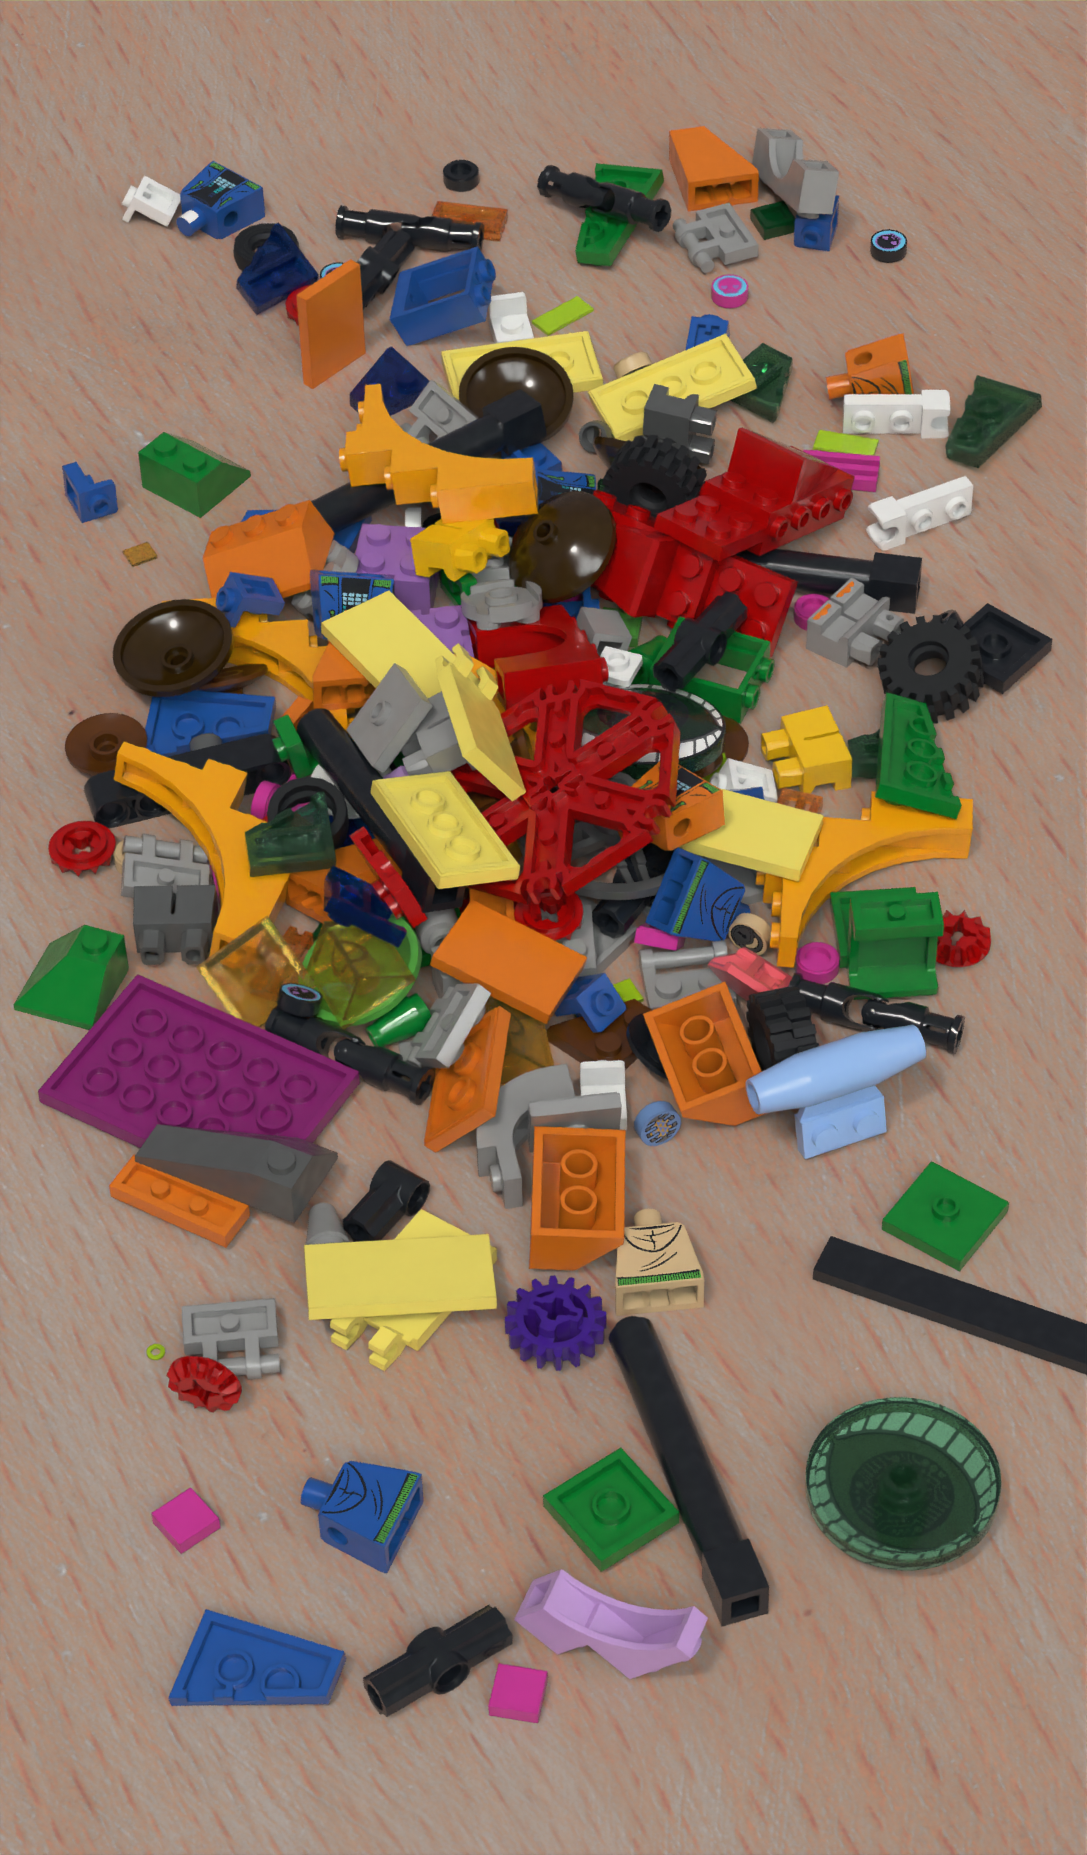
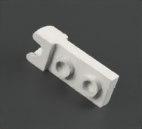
[843,390,950,438]
[866,476,973,551]

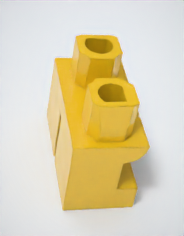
[410,518,510,582]
[761,705,852,797]

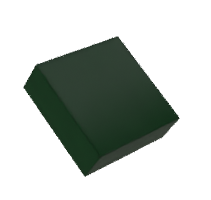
[750,201,795,240]

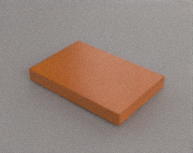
[296,259,366,389]
[430,899,588,1025]
[424,1006,511,1153]

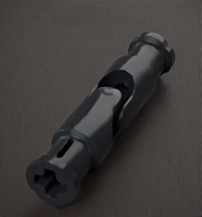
[537,165,671,232]
[335,205,484,251]
[789,973,965,1055]
[265,1005,435,1105]

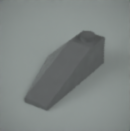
[135,1124,338,1223]

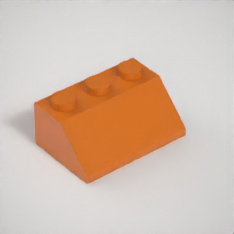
[203,500,335,598]
[643,981,767,1126]
[529,1126,626,1270]

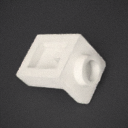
[122,175,181,227]
[489,292,534,344]
[596,646,643,712]
[709,758,778,803]
[580,1060,627,1130]

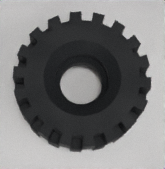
[602,435,707,518]
[878,615,984,723]
[746,985,819,1071]

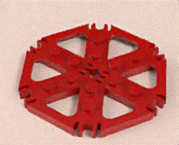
[450,679,681,905]

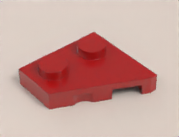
[349,826,428,928]

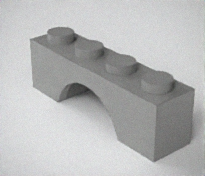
[752,128,839,219]

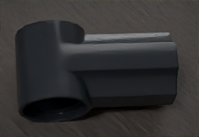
[343,1160,430,1242]

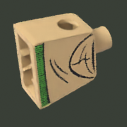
[615,1209,704,1316]

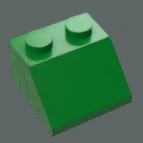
[138,432,251,518]

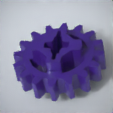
[505,1275,607,1371]

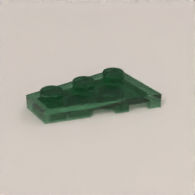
[945,375,1042,468]

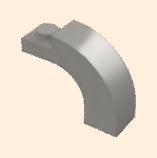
[476,1064,575,1209]

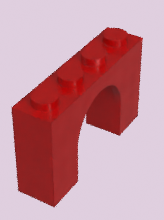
[467,604,609,710]

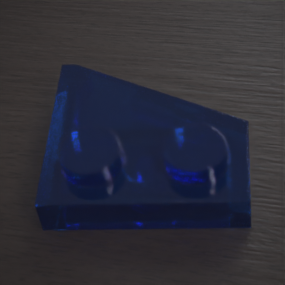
[236,222,319,315]
[324,865,407,948]

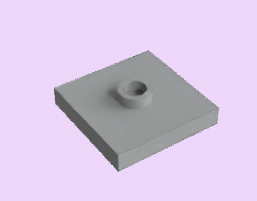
[346,663,433,773]
[528,1092,622,1152]

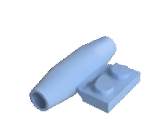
[745,1025,926,1159]

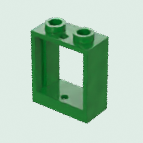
[649,616,775,724]

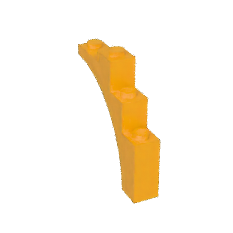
[339,384,538,524]
[162,598,355,741]
[114,742,291,972]
[755,791,973,968]

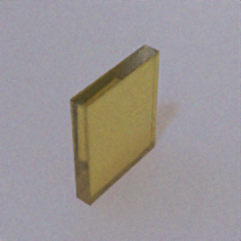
[123,542,158,567]

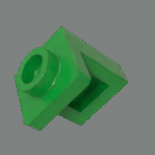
[272,714,318,779]

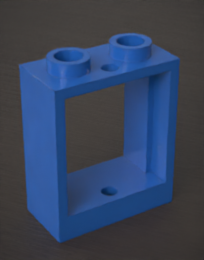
[389,246,496,346]

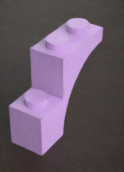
[514,1569,708,1679]

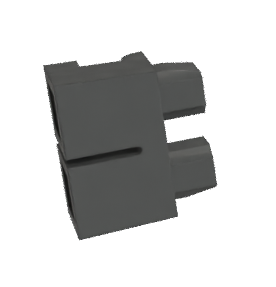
[643,384,717,464]
[133,885,219,965]

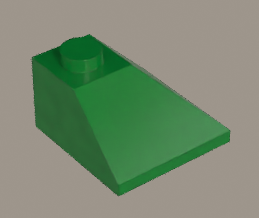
[13,925,129,1030]

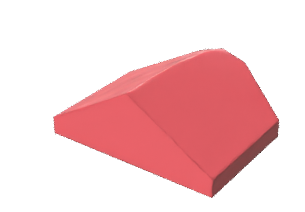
[708,947,792,1001]

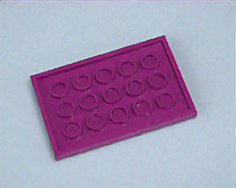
[38,974,360,1148]

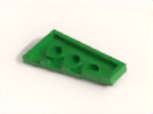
[575,163,664,266]
[875,692,962,819]

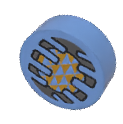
[634,1101,681,1146]

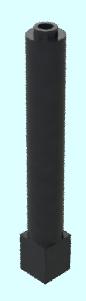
[311,389,547,533]
[735,549,922,614]
[296,708,466,913]
[608,1316,769,1627]

